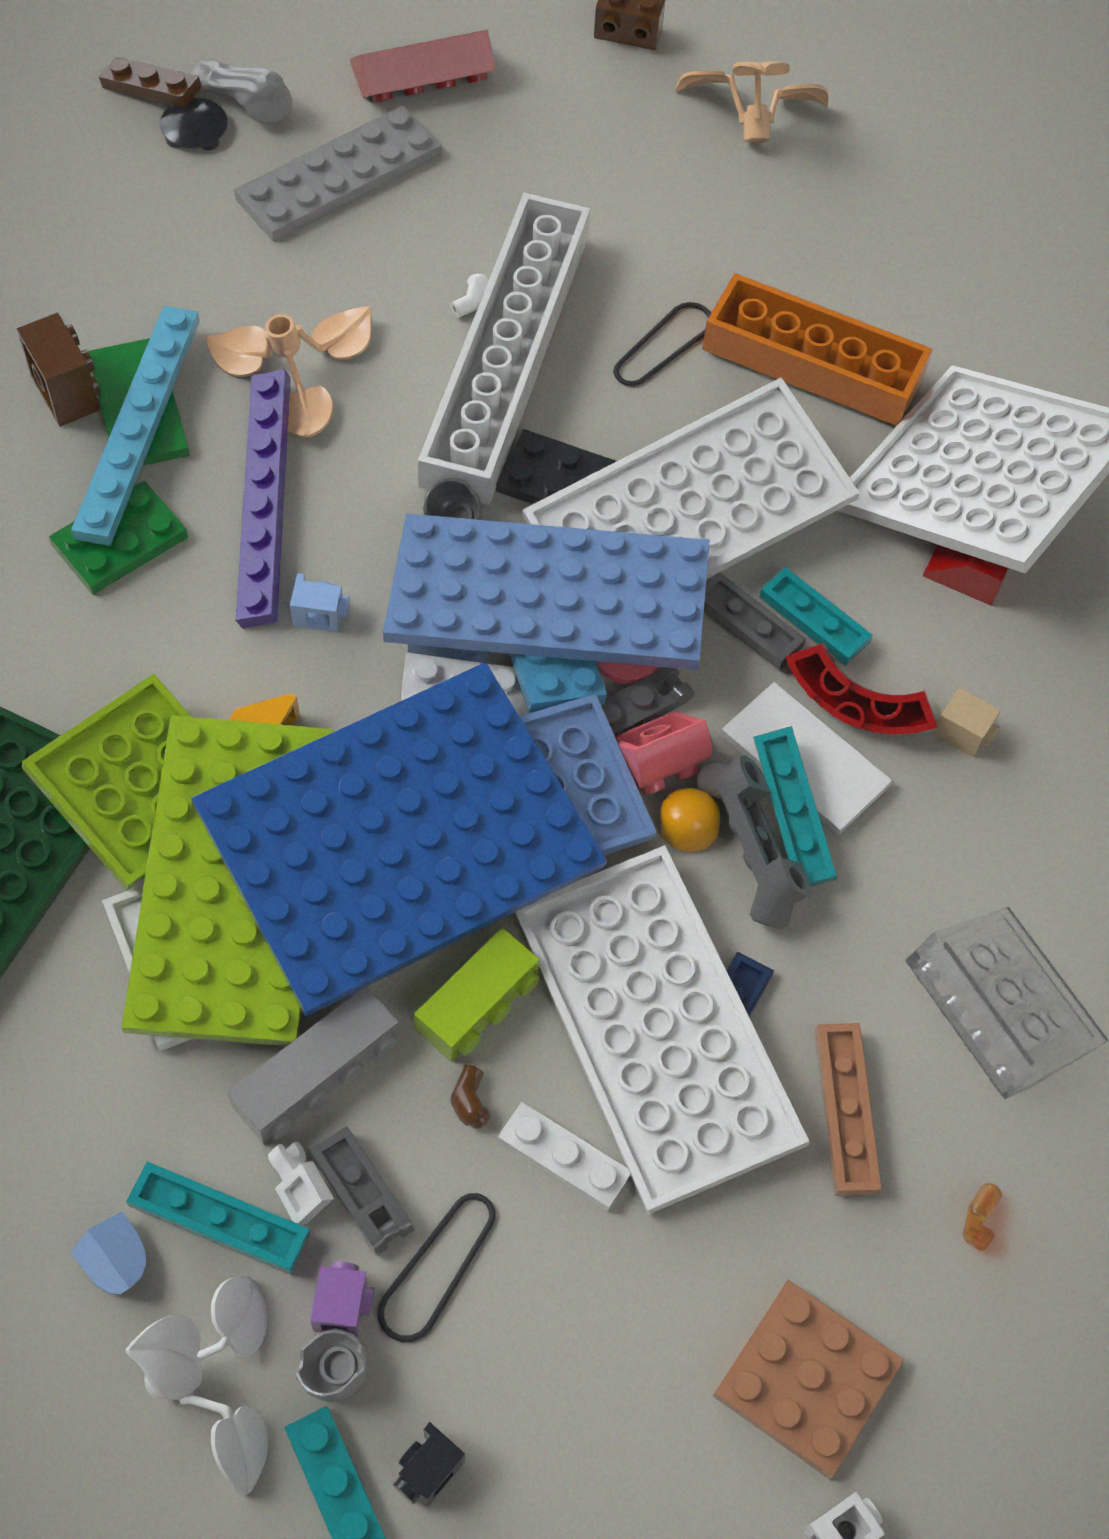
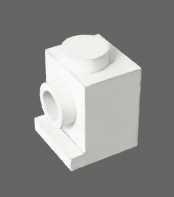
[803,1492,885,1539]

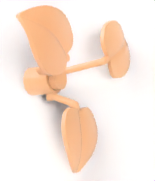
[676,61,829,143]
[206,306,372,438]

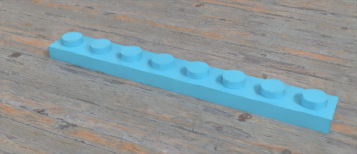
[71,306,200,546]

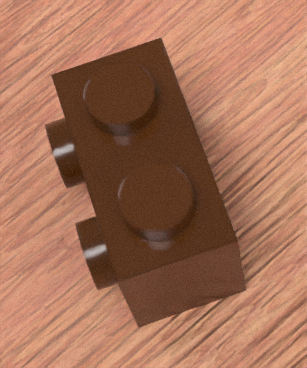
[594,0,666,50]

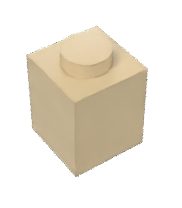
[933,687,1001,757]

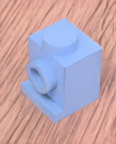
[290,573,350,632]

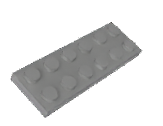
[234,105,441,241]

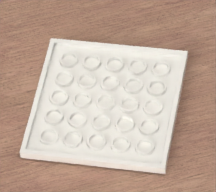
[837,365,1109,574]

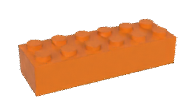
[702,273,933,426]

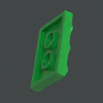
[49,480,188,595]

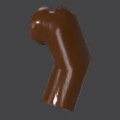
[450,1064,490,1129]

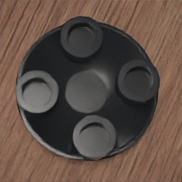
[160,98,228,150]

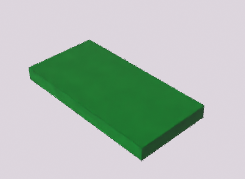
[88,338,190,466]

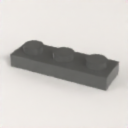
[704,572,806,670]

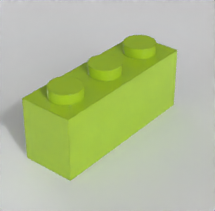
[414,927,540,1062]

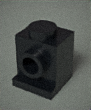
[393,1422,465,1507]

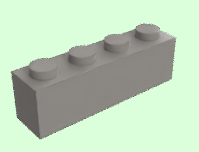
[227,987,400,1145]

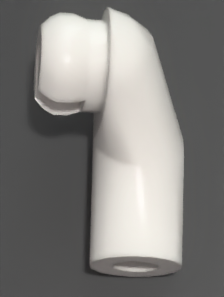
[450,273,489,318]

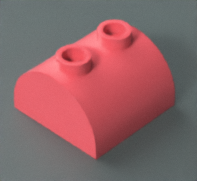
[615,711,712,794]

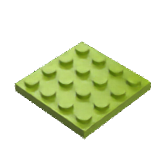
[22,673,192,891]

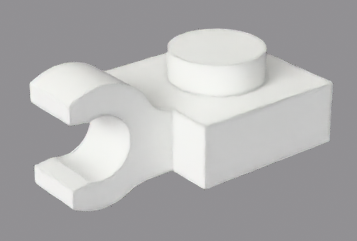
[268,1142,334,1225]

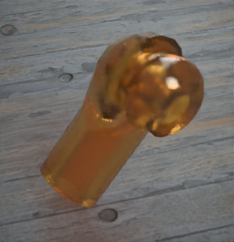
[962,1182,1002,1251]

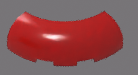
[785,643,938,734]

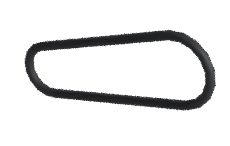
[613,302,711,386]
[378,1193,495,1342]

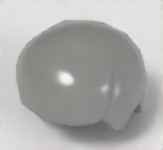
[295,1328,368,1403]

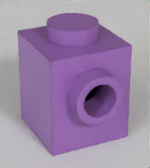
[310,1261,374,1337]

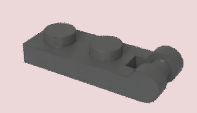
[601,667,695,736]
[310,1126,415,1256]

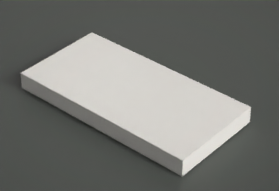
[720,682,892,836]

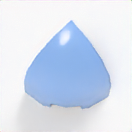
[71,1212,146,1294]

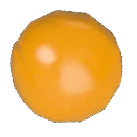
[660,788,720,852]

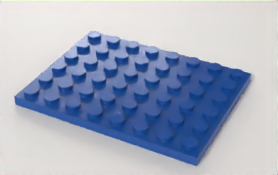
[191,662,607,1017]

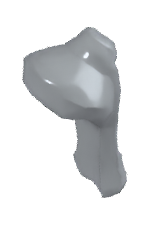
[190,58,292,124]

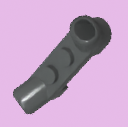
[697,755,811,929]

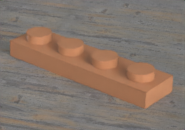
[815,1023,882,1196]

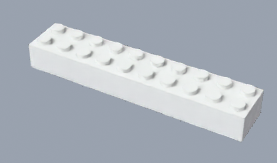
[418,192,590,505]

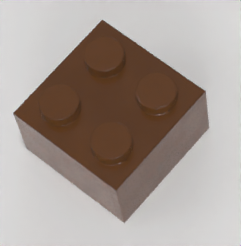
[16,312,101,427]

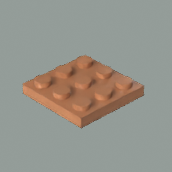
[713,1280,904,1480]

